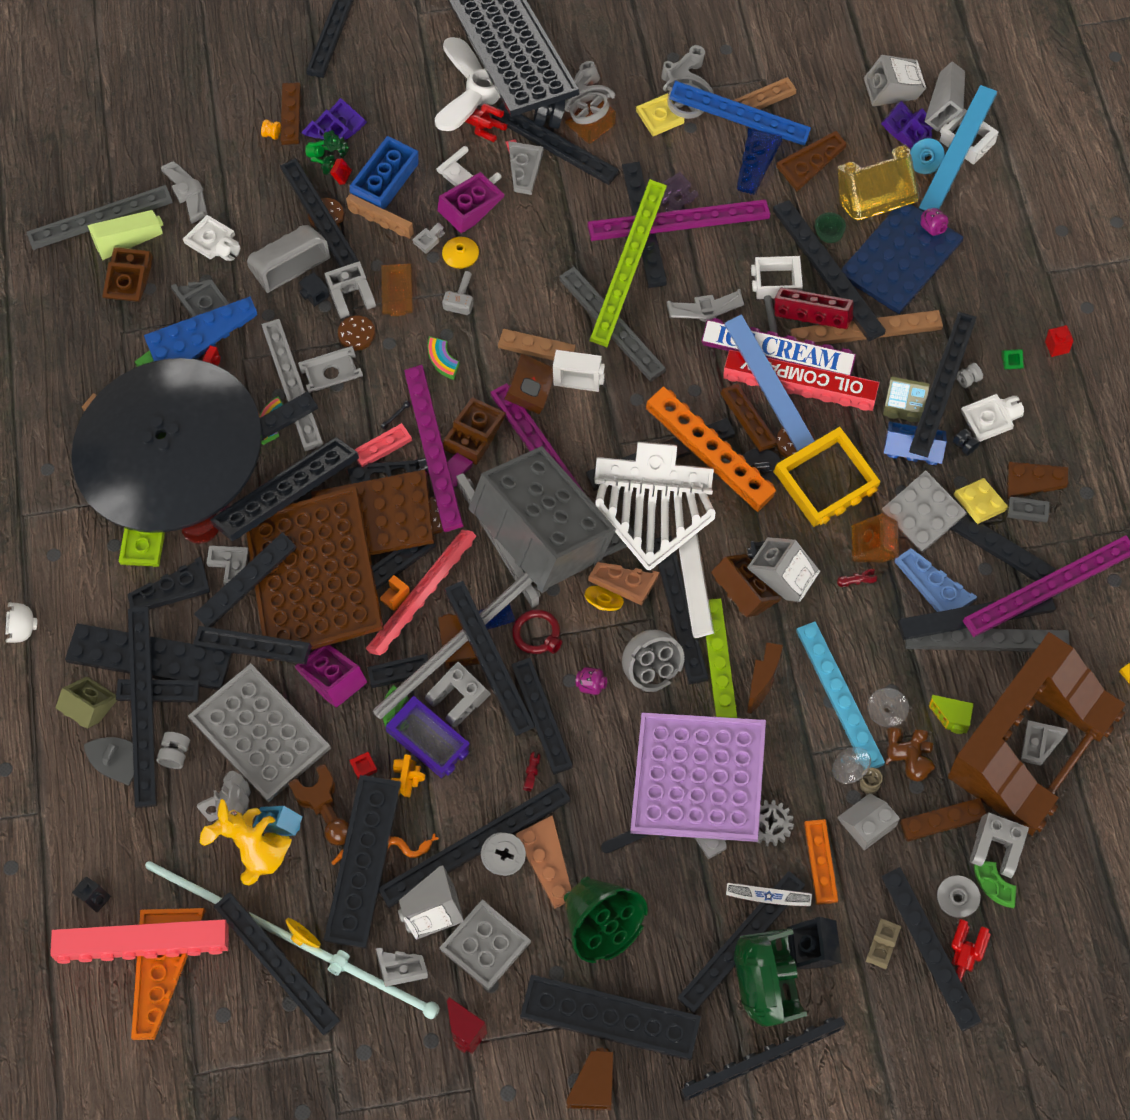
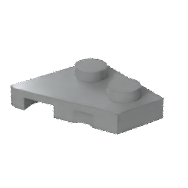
[1020,720,1068,766]
[376,948,428,987]

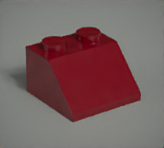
[447,997,487,1054]

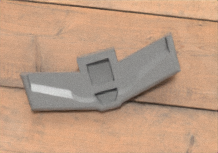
[161,161,207,224]
[667,289,744,322]

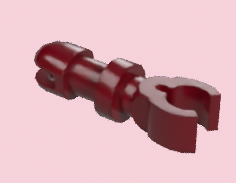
[837,569,877,587]
[523,752,540,792]

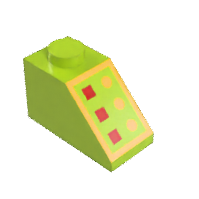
[929,695,973,734]

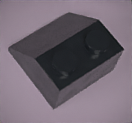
[787,917,842,970]

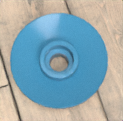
[909,138,945,174]

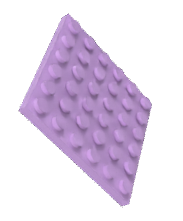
[630,713,766,842]

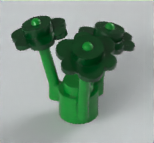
[305,131,348,175]

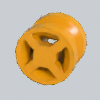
[261,119,281,140]

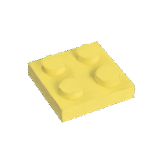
[636,93,684,136]
[954,478,1008,524]

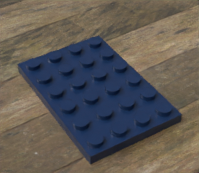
[841,199,963,315]

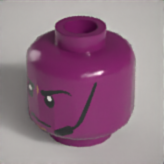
[921,208,948,236]
[576,667,607,695]

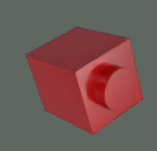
[1045,325,1074,357]

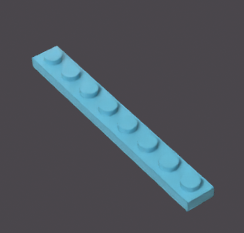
[796,622,885,770]

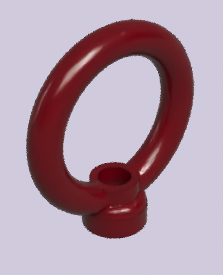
[512,609,563,654]

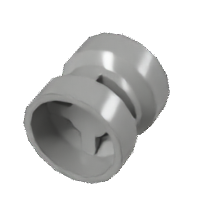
[956,363,983,388]

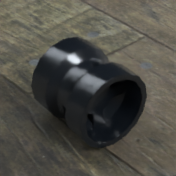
[953,429,980,456]

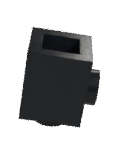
[299,272,329,307]

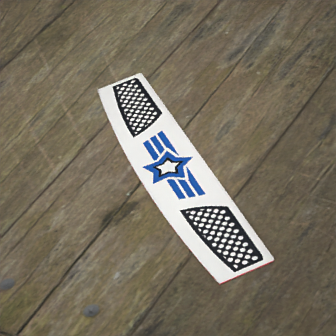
[726,883,812,906]

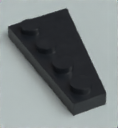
[127,556,210,610]

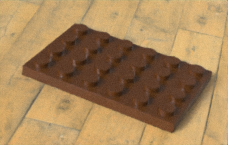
[311,470,434,555]

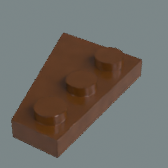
[1007,462,1068,500]

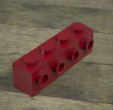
[775,287,853,329]

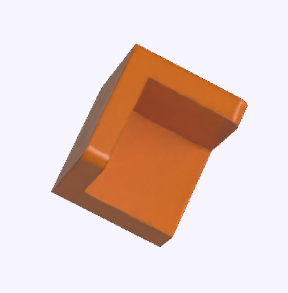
[380,575,410,611]

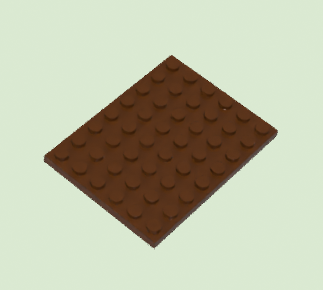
[246,486,384,662]

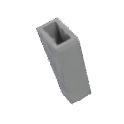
[925,61,965,131]

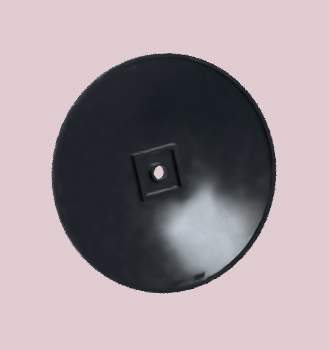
[72,358,262,533]

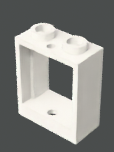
[940,108,999,165]
[751,256,803,299]
[553,350,605,392]

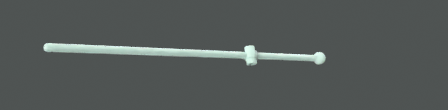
[145,861,440,1019]

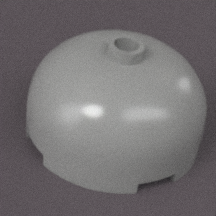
[622,630,684,692]

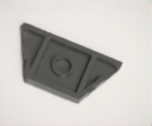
[171,280,229,317]

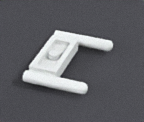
[436,146,501,187]

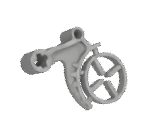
[661,45,714,119]
[565,61,616,124]

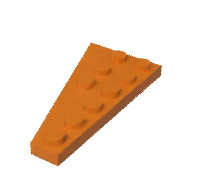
[131,908,206,1040]

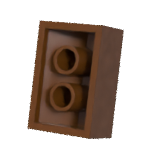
[711,554,782,617]

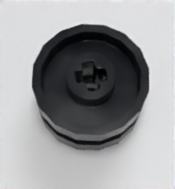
[533,100,565,129]

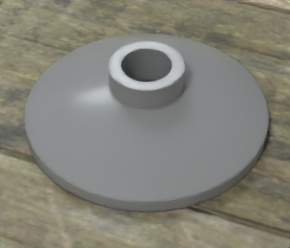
[937,876,980,918]

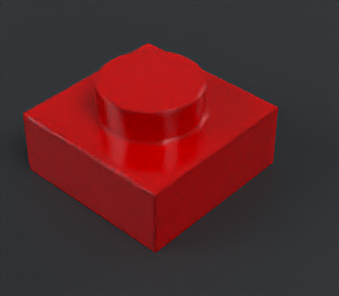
[330,158,352,185]
[202,345,221,366]
[349,752,377,780]

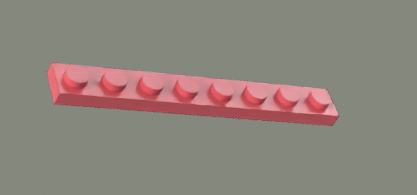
[365,530,477,655]

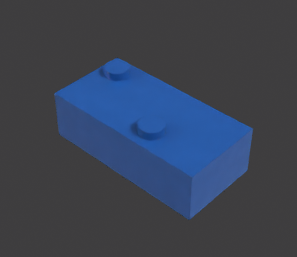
[350,136,418,210]

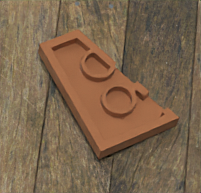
[588,562,660,605]

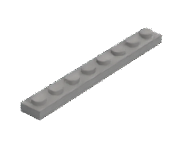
[261,319,323,451]
[456,473,540,608]

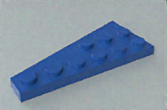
[144,297,258,361]

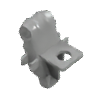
[197,771,251,822]

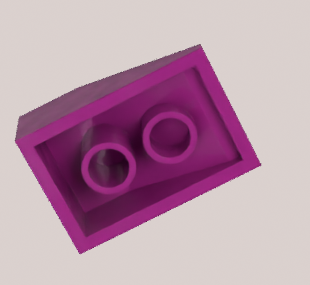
[437,172,504,233]
[294,645,367,708]

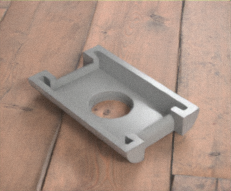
[298,346,363,393]

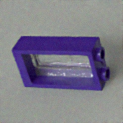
[386,696,470,779]

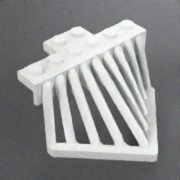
[594,442,715,570]

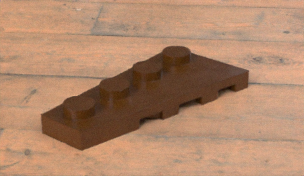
[776,131,846,192]

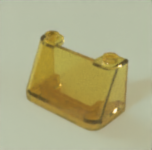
[838,145,919,220]

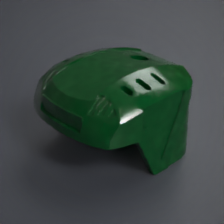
[734,928,807,1027]

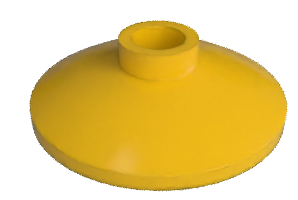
[442,237,479,269]
[584,586,624,611]
[286,918,321,948]

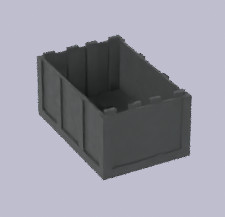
[469,446,616,593]

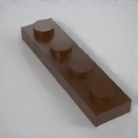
[281,82,301,145]
[720,384,778,452]
[900,798,986,842]

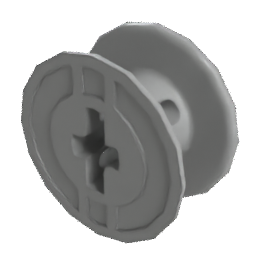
[481,832,526,876]

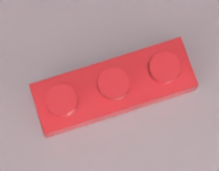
[354,423,412,467]

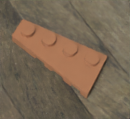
[515,815,571,909]

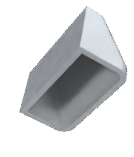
[247,225,330,293]

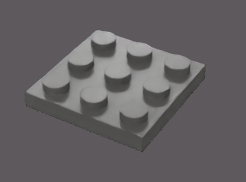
[882,470,967,553]
[439,900,531,991]

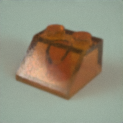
[565,101,616,144]
[852,513,899,563]

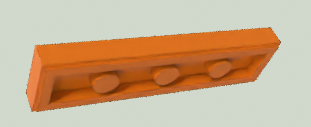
[804,819,838,905]

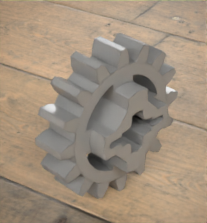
[757,800,794,846]

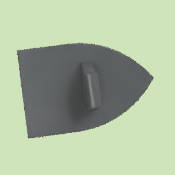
[84,737,134,786]

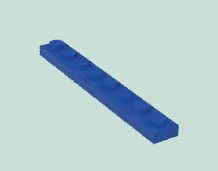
[669,81,811,146]

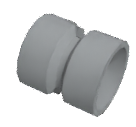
[156,732,190,769]

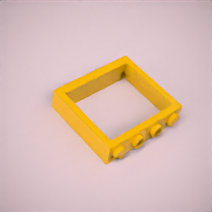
[774,427,881,527]

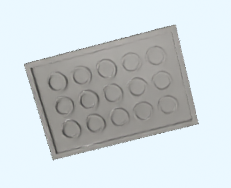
[188,663,331,803]

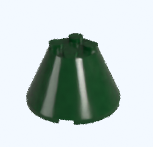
[564,877,648,963]

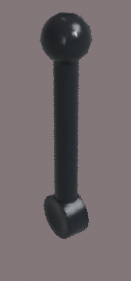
[381,401,411,430]

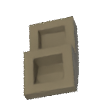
[866,918,901,969]

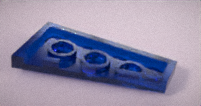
[737,128,782,195]

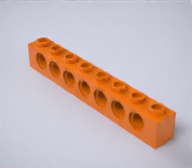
[646,386,776,512]

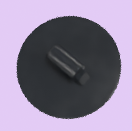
[737,448,782,489]

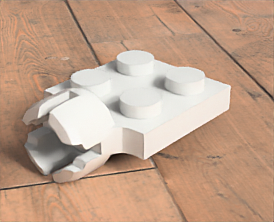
[183,215,241,261]
[961,394,1024,442]

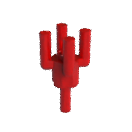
[466,104,507,142]
[951,919,991,982]

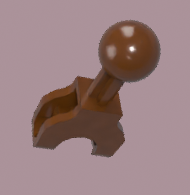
[288,764,349,846]

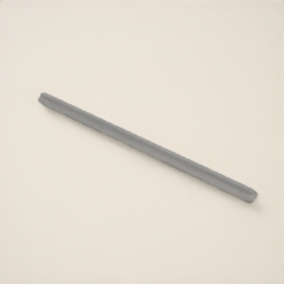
[373,572,533,719]

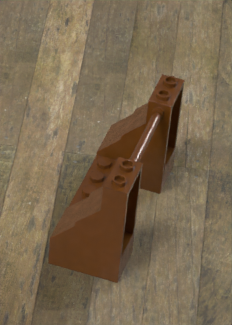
[947,632,1126,836]

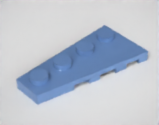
[895,549,977,612]

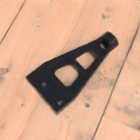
[347,457,429,484]

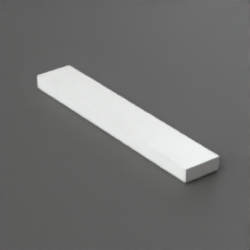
[676,532,714,638]

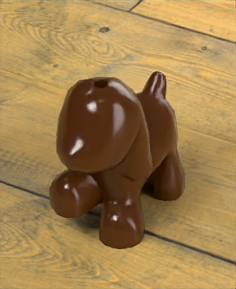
[885,727,935,782]

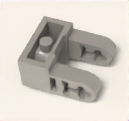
[324,261,376,319]
[425,662,491,727]
[970,813,1029,878]

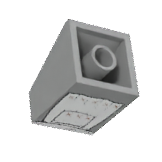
[864,55,926,106]
[747,537,820,602]
[398,865,464,940]

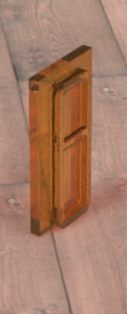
[381,264,413,316]

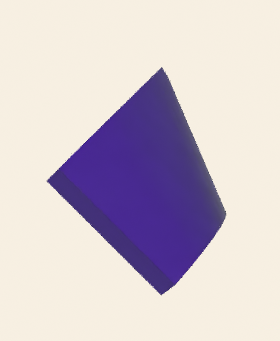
[302,98,367,140]
[881,101,933,149]

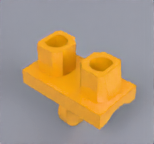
[391,754,425,797]

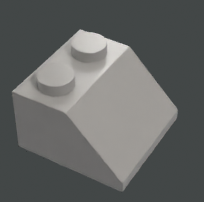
[837,793,900,850]

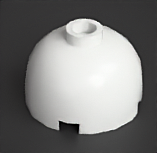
[6,602,37,643]

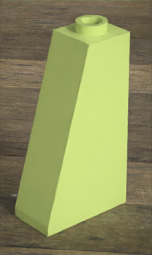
[88,210,163,260]

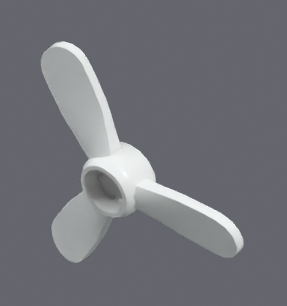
[435,37,500,131]

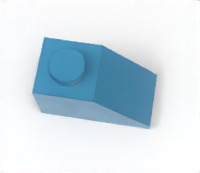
[253,806,303,836]

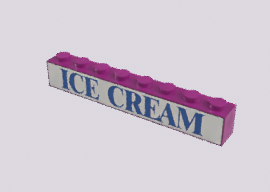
[702,318,856,376]

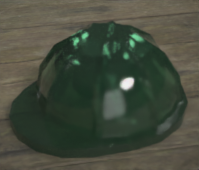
[814,212,846,243]

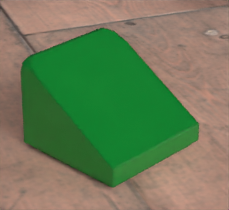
[1001,349,1024,370]

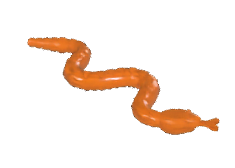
[332,834,439,865]

